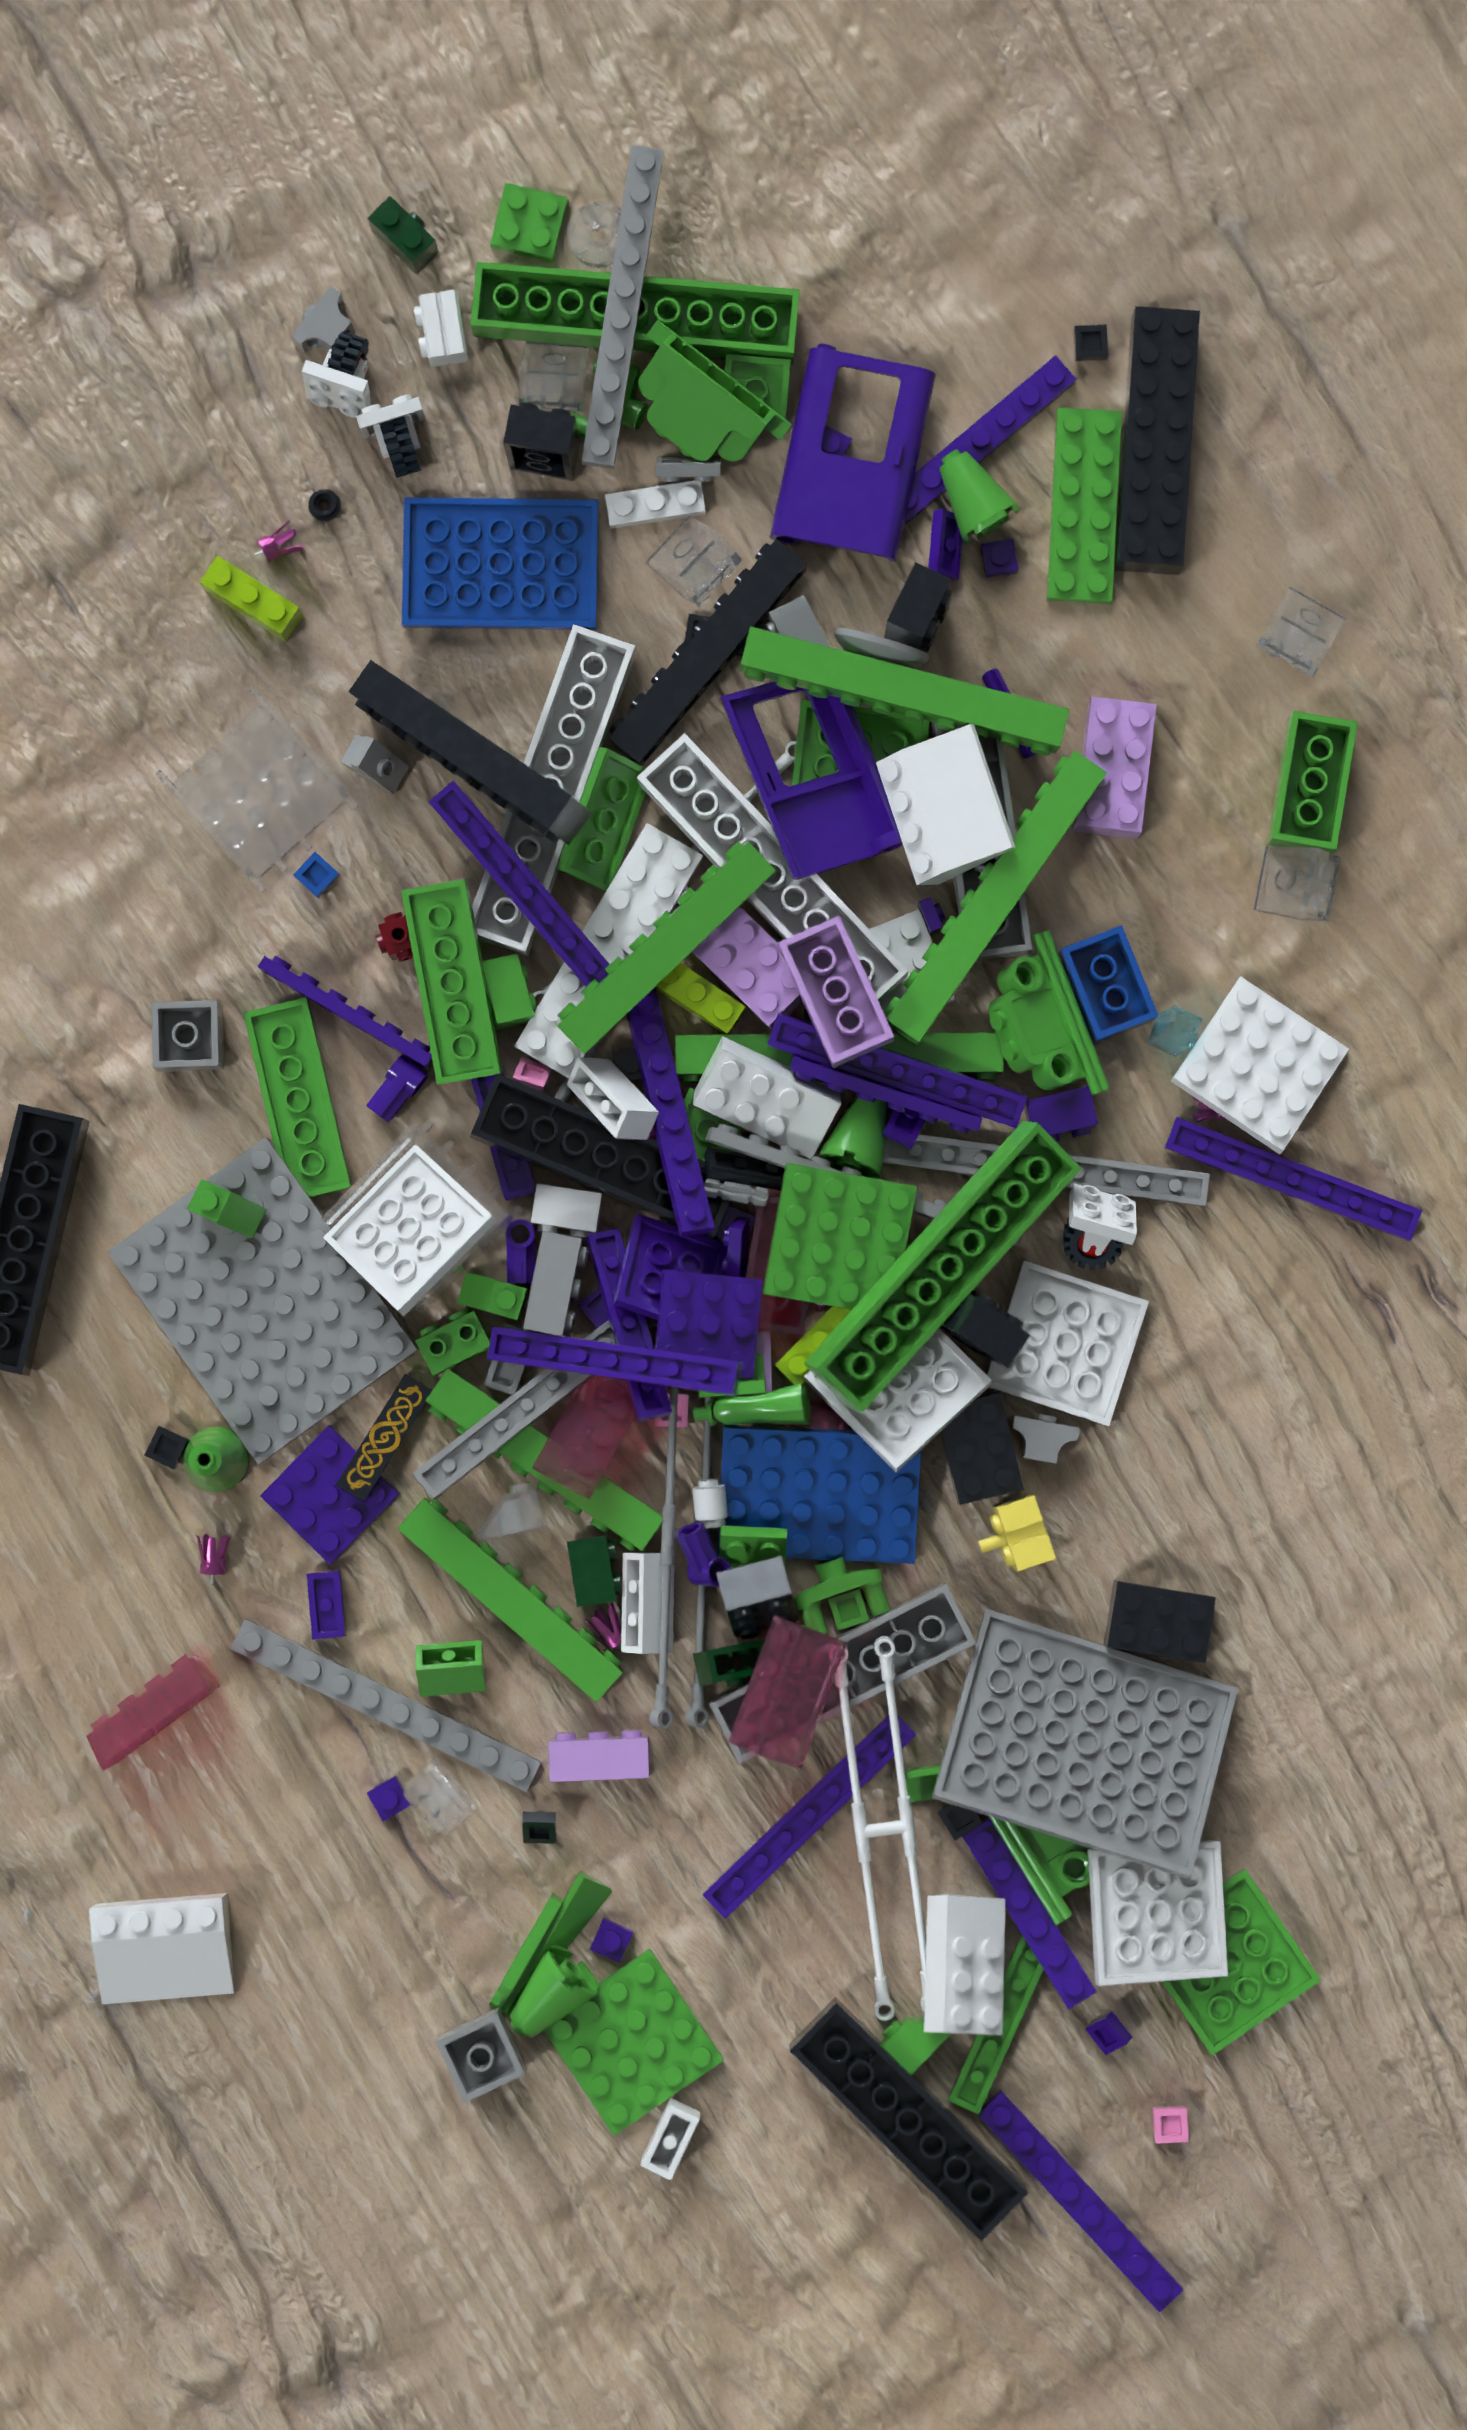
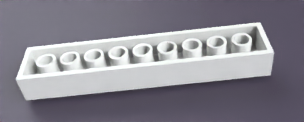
[472,624,636,957]
[637,733,908,1003]

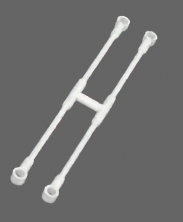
[828,1636,926,2021]

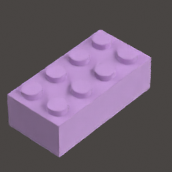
[1073,696,1157,839]
[692,906,803,1030]
[778,916,894,1068]

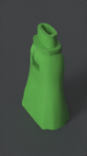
[693,1383,811,1426]

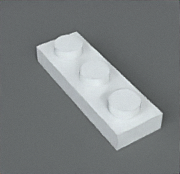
[605,480,706,529]

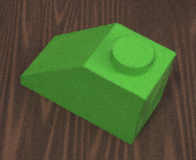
[187,1179,267,1239]
[457,1272,529,1322]
[881,2017,952,2075]

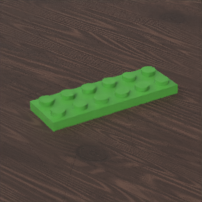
[1047,407,1122,605]
[401,878,503,1085]
[243,997,352,1198]

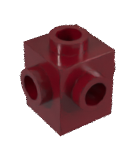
[376,912,413,962]

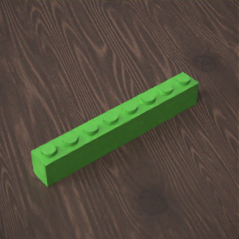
[557,841,776,1054]
[426,1369,663,1552]
[397,1498,624,1703]

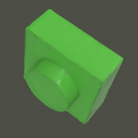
[828,1589,870,1631]

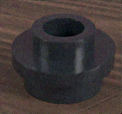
[308,489,341,522]

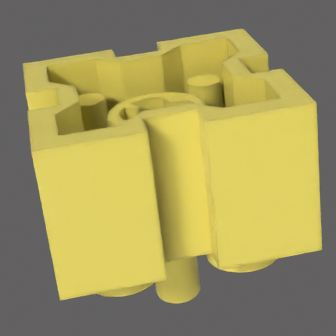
[978,1494,1056,1571]

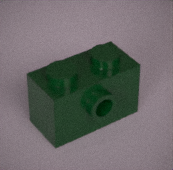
[367,196,439,275]
[567,1535,622,1608]
[693,1638,774,1687]

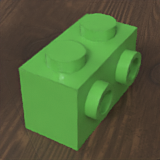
[482,954,537,1031]
[415,1309,490,1376]
[415,1640,486,1697]

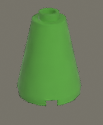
[939,449,1021,545]
[819,1092,888,1178]
[183,1426,249,1492]
[510,1945,599,2037]

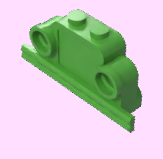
[638,320,792,461]
[988,930,1110,1095]
[989,1816,1090,1925]

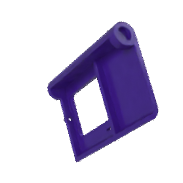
[769,344,936,562]
[720,681,903,880]

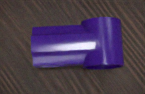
[366,1054,429,1123]
[505,1219,536,1283]
[677,1522,731,1587]

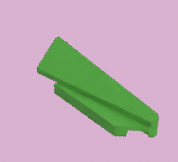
[489,1870,612,2016]

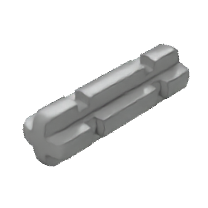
[704,1179,769,1206]

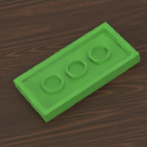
[556,747,646,892]

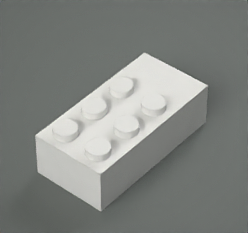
[693,1036,841,1159]
[924,1895,1005,2035]

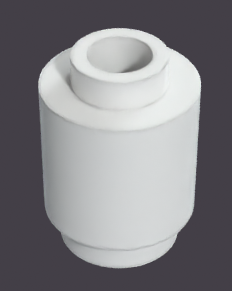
[692,1479,728,1528]

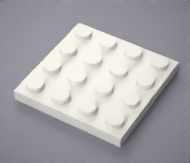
[1171,976,1349,1154]
[323,1144,497,1316]
[987,1261,1149,1426]
[804,1328,992,1472]
[1088,1840,1228,1986]

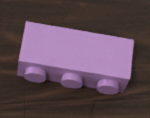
[548,1730,650,1782]

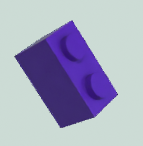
[1024,1086,1098,1142]

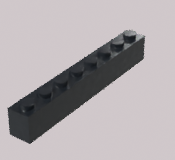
[609,539,807,766]

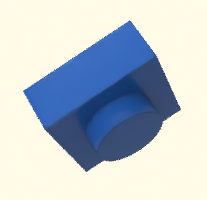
[293,852,340,898]

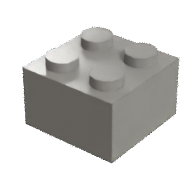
[151,1000,224,1072]
[436,2007,527,2103]

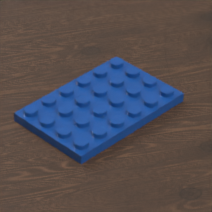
[402,497,599,630]
[718,1424,921,1564]

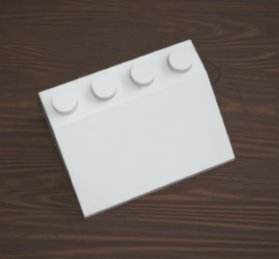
[876,724,1016,885]
[89,1893,235,2004]

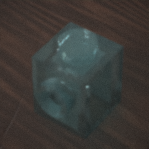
[1147,1005,1202,1057]

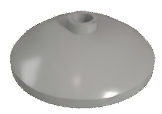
[834,628,930,669]

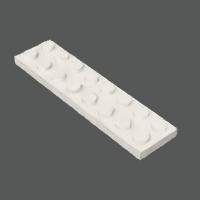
[514,823,703,1079]

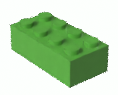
[1266,711,1358,856]

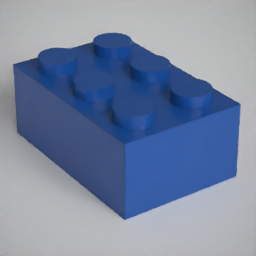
[1059,925,1158,1044]

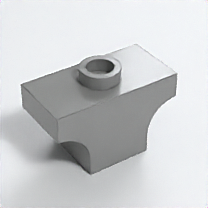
[291,286,355,353]
[341,734,410,794]
[1010,1414,1080,1464]

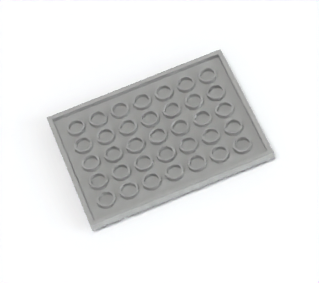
[107,1137,419,1465]
[932,1609,1238,1879]

